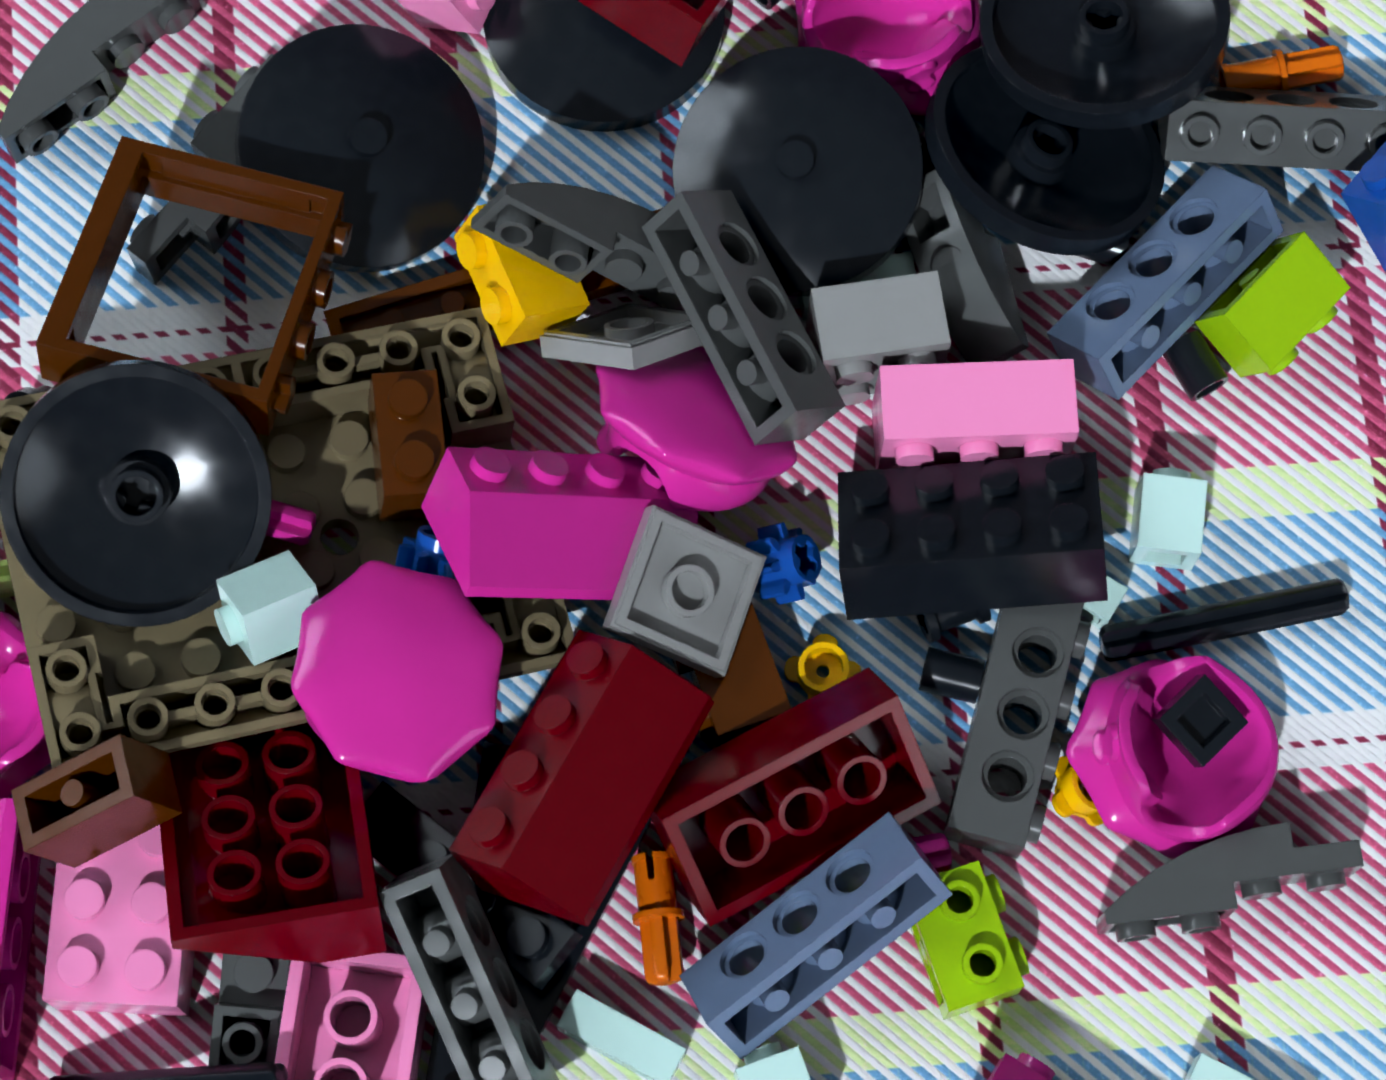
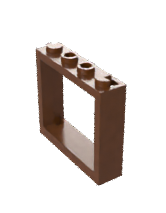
[36,136,353,436]

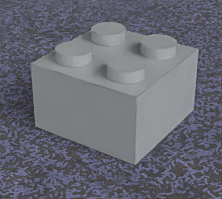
[805,270,951,406]

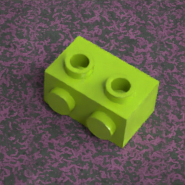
[1194,231,1351,377]
[911,860,1029,1020]

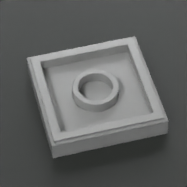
[540,304,703,370]
[602,505,767,678]

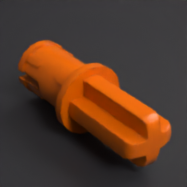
[1218,45,1344,90]
[631,851,685,986]

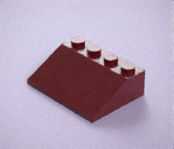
[160,723,387,963]

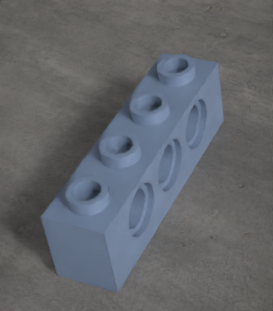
[1047,165,1284,400]
[679,812,953,1060]

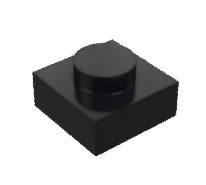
[1151,674,1248,767]

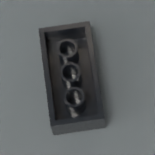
[838,452,1108,620]

